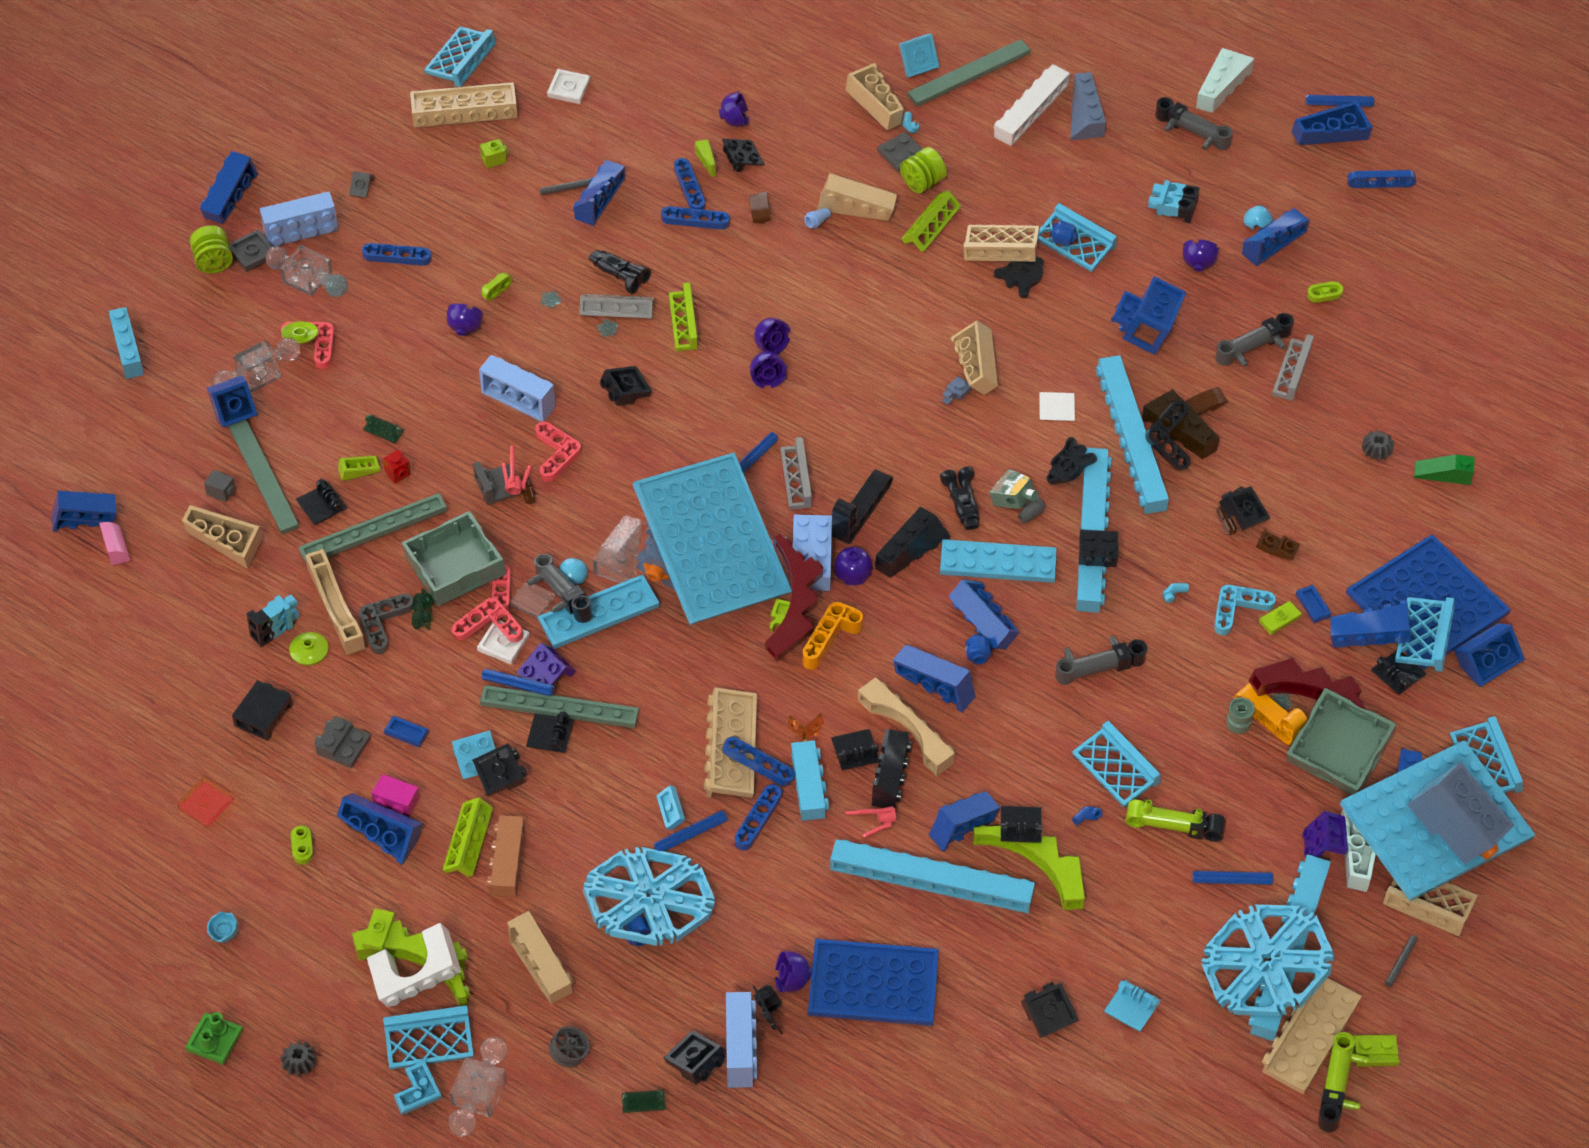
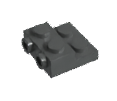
[314,716,371,769]

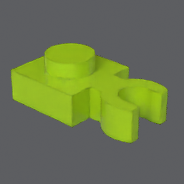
[770,599,790,632]

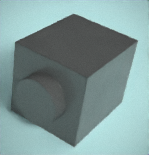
[204,470,236,502]

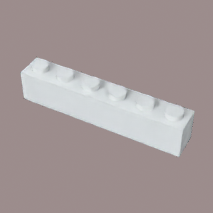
[994,64,1070,146]

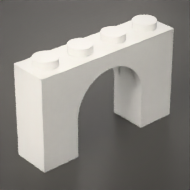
[367,923,461,1007]

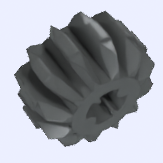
[1362,430,1394,462]
[280,1040,317,1077]

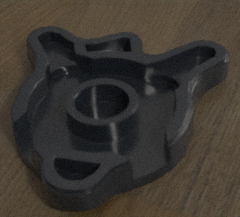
[994,257,1044,298]
[1047,437,1097,485]

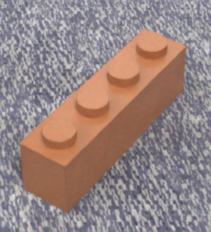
[487,815,525,897]

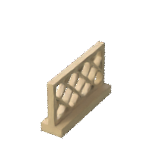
[963,225,1039,262]
[1383,879,1478,936]

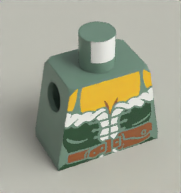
[989,469,1038,509]

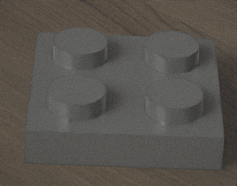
[877,132,922,172]
[229,230,277,271]

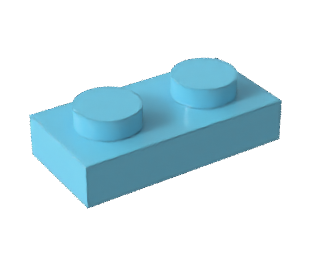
[656,785,685,831]

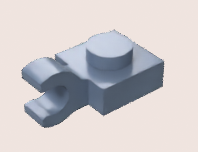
[942,376,972,405]

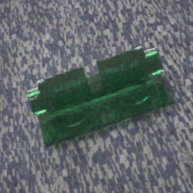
[363,414,404,444]
[411,588,433,630]
[622,1089,665,1113]

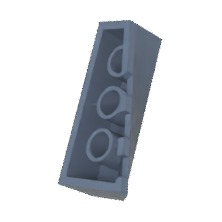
[1070,72,1106,140]

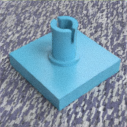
[899,33,939,77]

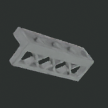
[579,294,654,318]
[1272,334,1314,401]
[780,437,812,510]

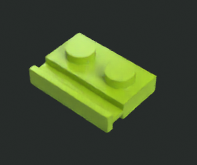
[1354,1035,1399,1067]

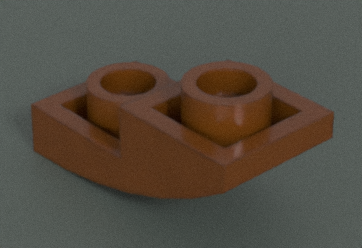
[749,192,771,223]
[1185,387,1228,416]
[1255,530,1300,560]

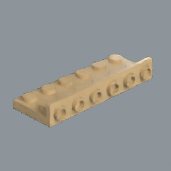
[410,82,518,127]
[704,687,757,798]
[1262,975,1362,1095]

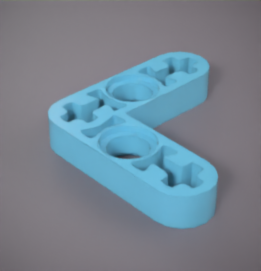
[1214,585,1276,635]

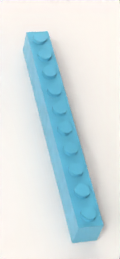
[1095,355,1169,514]
[1076,448,1111,613]
[830,839,1035,914]
[1248,854,1331,1041]

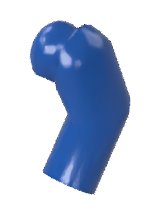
[1072,806,1102,826]

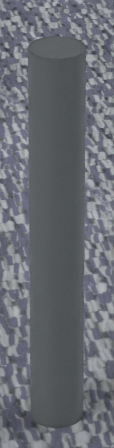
[539,178,591,195]
[1385,935,1418,987]

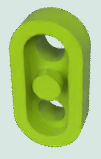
[481,272,512,301]
[1307,281,1343,303]
[291,826,313,864]

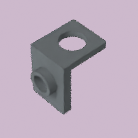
[349,171,375,198]

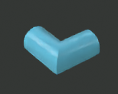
[394,1061,442,1116]

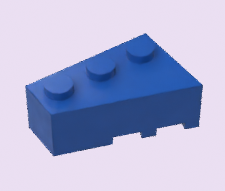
[52,491,116,532]
[929,791,1000,852]

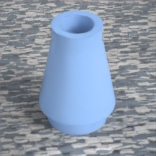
[804,207,831,228]

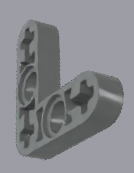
[359,594,414,654]

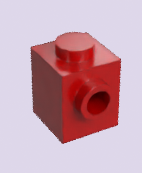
[383,449,411,483]

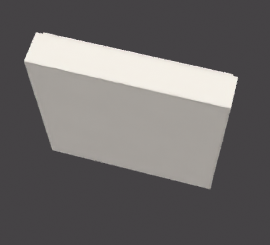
[547,69,591,104]
[477,620,530,665]

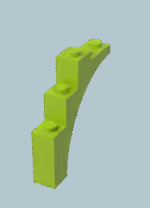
[973,825,1085,910]
[352,920,470,1007]

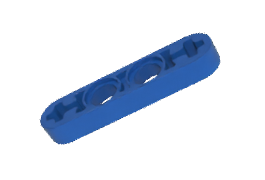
[674,158,705,210]
[1347,170,1416,188]
[661,206,730,230]
[362,243,432,266]
[722,737,795,786]
[735,784,782,850]

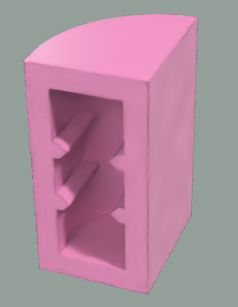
[99,522,130,566]

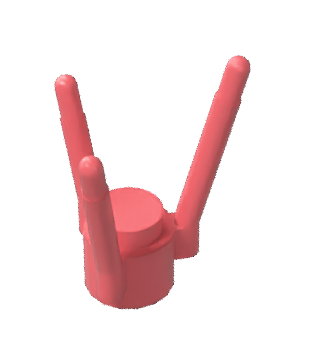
[502,445,532,495]
[845,806,896,838]

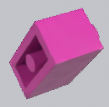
[372,774,420,817]

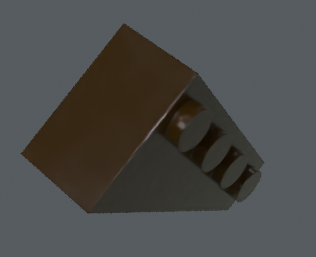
[1142,389,1219,459]

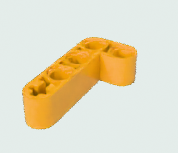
[802,602,863,670]
[1234,683,1307,745]

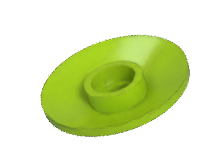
[281,321,318,344]
[289,632,329,665]

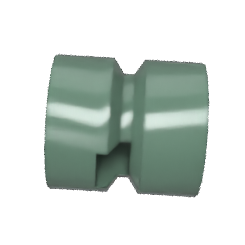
[1226,697,1255,734]

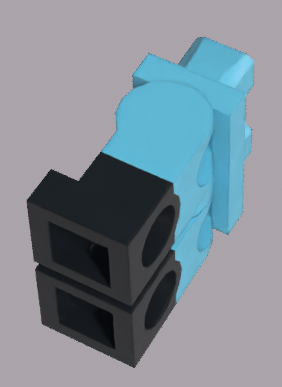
[1148,180,1200,223]
[246,594,299,648]

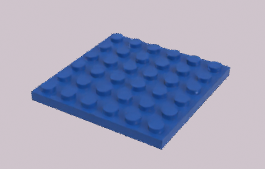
[1346,534,1511,670]

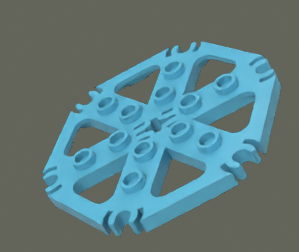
[583,847,715,946]
[1202,904,1334,1017]

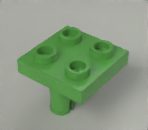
[185,1012,243,1065]

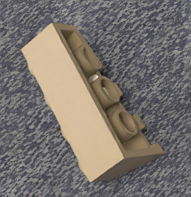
[950,321,998,395]

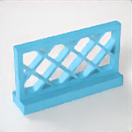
[424,26,496,87]
[1038,203,1117,272]
[1395,597,1454,672]
[1450,716,1523,793]
[1072,721,1161,808]
[383,1006,474,1070]

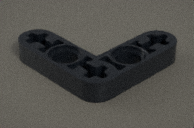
[1145,400,1190,471]

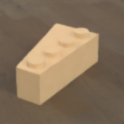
[845,63,904,130]
[817,173,897,221]
[182,505,263,569]
[507,911,573,1004]

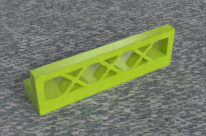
[901,190,961,252]
[669,282,697,351]
[442,797,493,877]

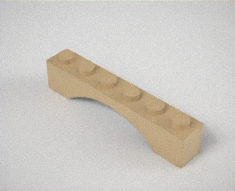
[305,549,365,655]
[858,677,955,777]

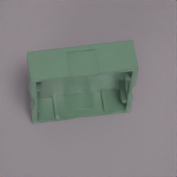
[401,511,506,606]
[1287,688,1396,795]

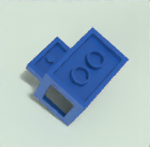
[1111,276,1187,355]

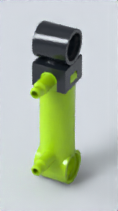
[1125,799,1226,842]
[1318,1032,1369,1132]

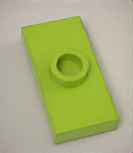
[1259,601,1302,635]
[362,908,395,951]

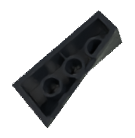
[875,506,950,578]
[872,729,912,809]

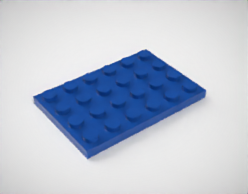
[808,939,939,1026]

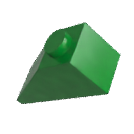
[1414,455,1475,485]

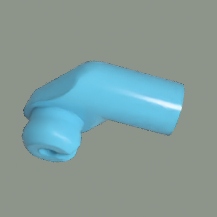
[902,112,919,133]
[1163,583,1189,603]

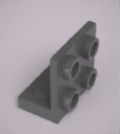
[473,461,522,505]

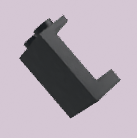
[232,680,293,741]

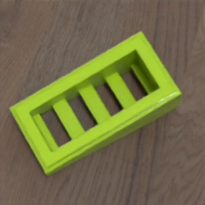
[695,139,716,177]
[338,456,380,481]

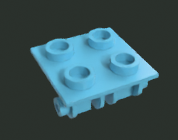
[452,730,495,780]
[1104,980,1161,1032]

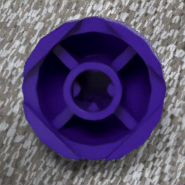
[719,91,749,127]
[1183,240,1219,272]
[446,303,483,336]
[754,317,791,354]
[750,351,787,388]
[834,547,872,586]
[775,951,812,993]

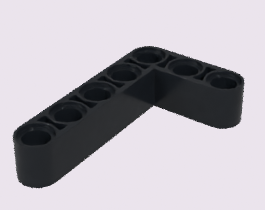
[832,469,893,544]

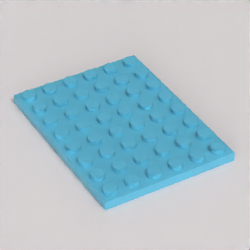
[632,453,791,625]
[1340,740,1535,901]

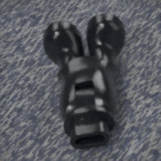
[588,249,651,294]
[939,466,980,530]

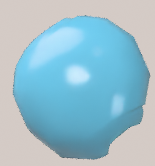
[1244,205,1273,229]
[559,558,588,586]
[207,911,239,943]

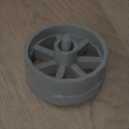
[549,1026,590,1067]

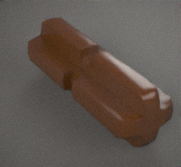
[520,475,535,504]
[1216,506,1237,535]

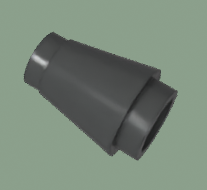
[1018,497,1046,524]

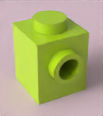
[480,139,508,168]

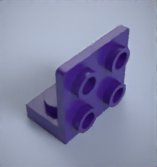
[517,643,576,685]
[1302,811,1348,858]

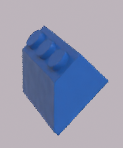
[1454,623,1525,687]

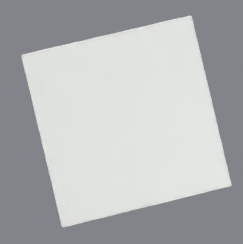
[1039,392,1075,421]

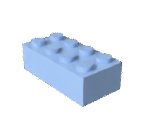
[260,191,338,247]
[479,355,555,422]
[793,515,832,591]
[726,992,757,1088]

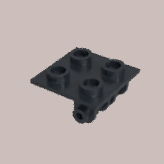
[722,139,765,172]
[296,479,347,525]
[1371,650,1426,695]
[526,711,574,753]
[831,729,879,771]
[1000,806,1042,843]
[753,985,783,1035]

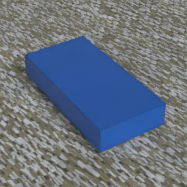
[1295,585,1332,623]
[384,716,429,748]

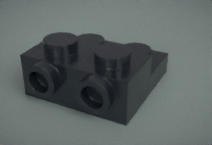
[600,366,652,406]
[1219,486,1270,531]
[1078,529,1118,567]
[472,743,528,797]
[1020,982,1079,1038]
[664,1030,725,1085]

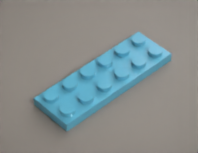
[940,539,1056,583]
[538,575,659,649]

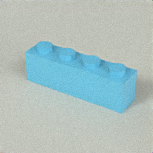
[108,307,144,379]
[791,740,829,821]

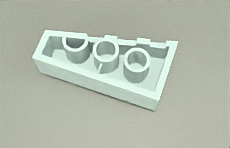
[1196,48,1254,113]
[1341,809,1376,892]

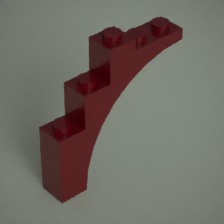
[765,533,823,662]
[1249,658,1366,710]

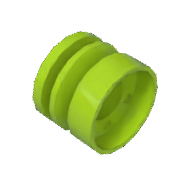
[900,147,947,194]
[189,226,233,273]

